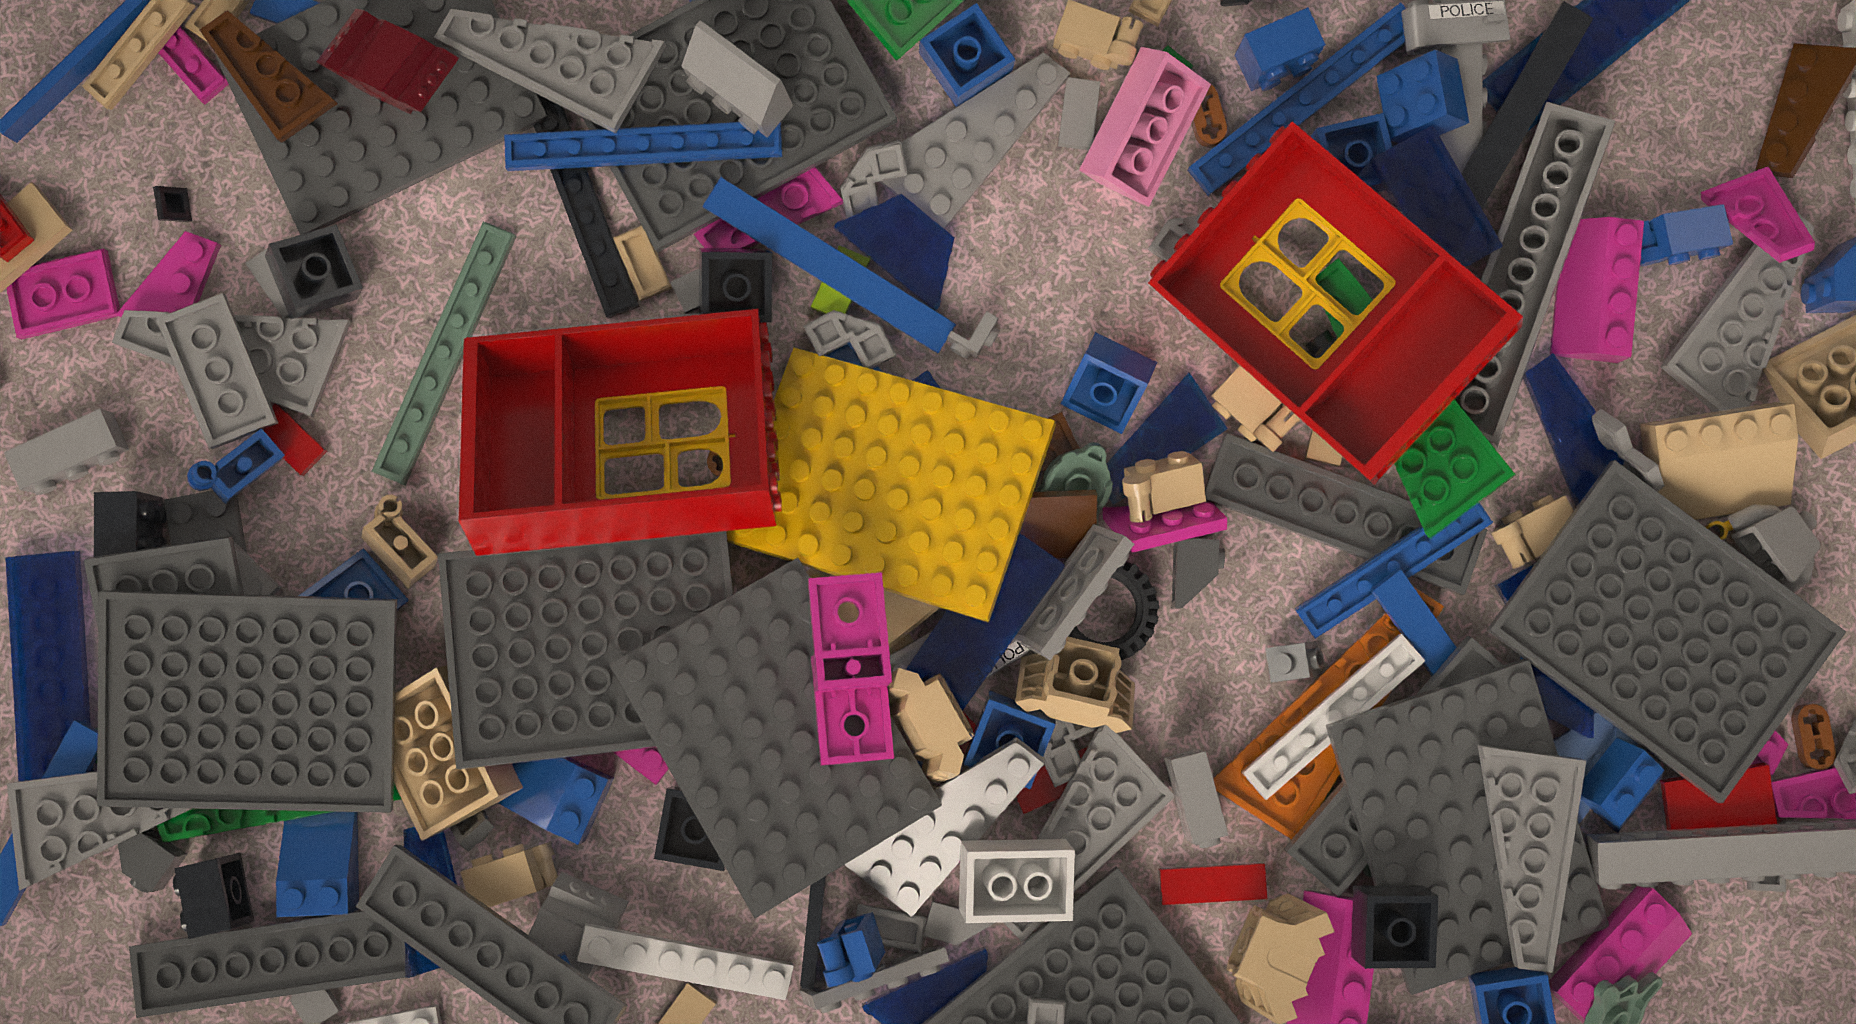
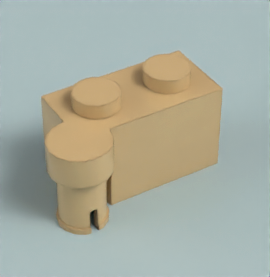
[1053,0,1144,70]
[1211,366,1300,452]
[1122,451,1206,522]
[1491,494,1574,569]
[361,495,438,589]
[460,841,558,907]

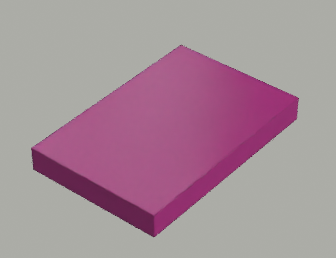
[6,248,120,340]

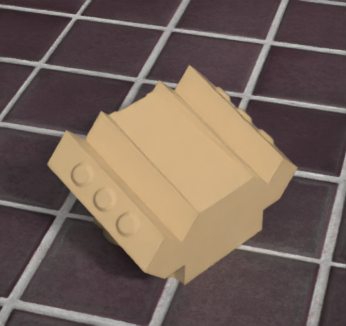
[1015,637,1135,733]
[887,668,975,783]
[1227,893,1334,1024]

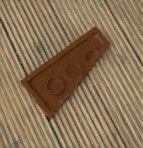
[199,10,338,143]
[1755,43,1856,178]

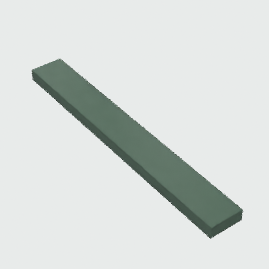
[371,221,517,486]

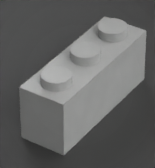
[4,409,129,495]

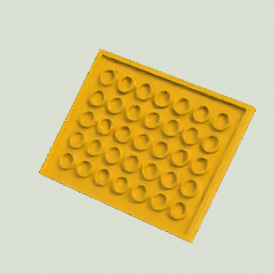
[726,347,1056,622]

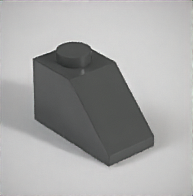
[1171,538,1225,609]
[118,828,188,893]

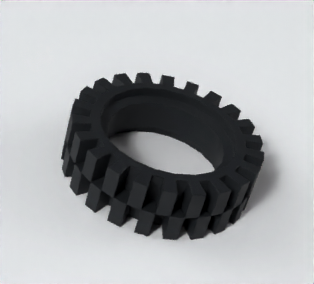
[1068,561,1159,660]

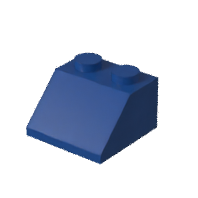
[1800,237,1856,313]
[1060,332,1158,434]
[1580,737,1664,833]

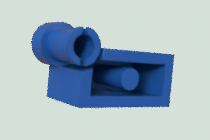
[1640,204,1733,266]
[187,428,285,504]
[817,912,885,987]

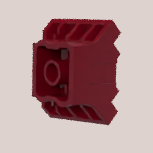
[316,9,459,115]

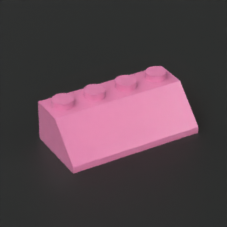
[1079,47,1211,207]

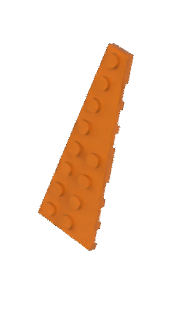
[1213,587,1444,840]

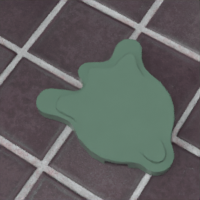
[1034,442,1113,526]
[1584,972,1663,1024]

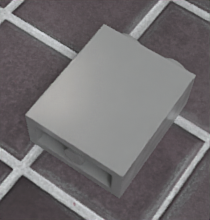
[1163,749,1228,848]

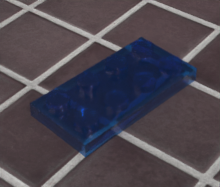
[1369,125,1503,268]

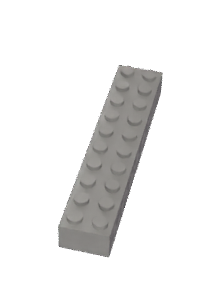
[1455,102,1615,451]

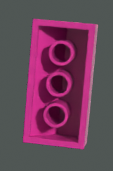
[1550,217,1644,363]
[1549,886,1692,1024]
[1286,890,1374,1024]

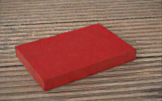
[1660,762,1777,830]

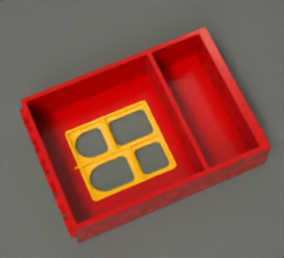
[1148,121,1523,485]
[458,309,782,556]

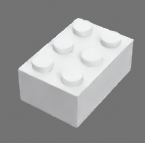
[959,839,1075,923]

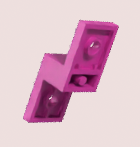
[808,572,894,766]

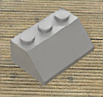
[682,20,793,138]

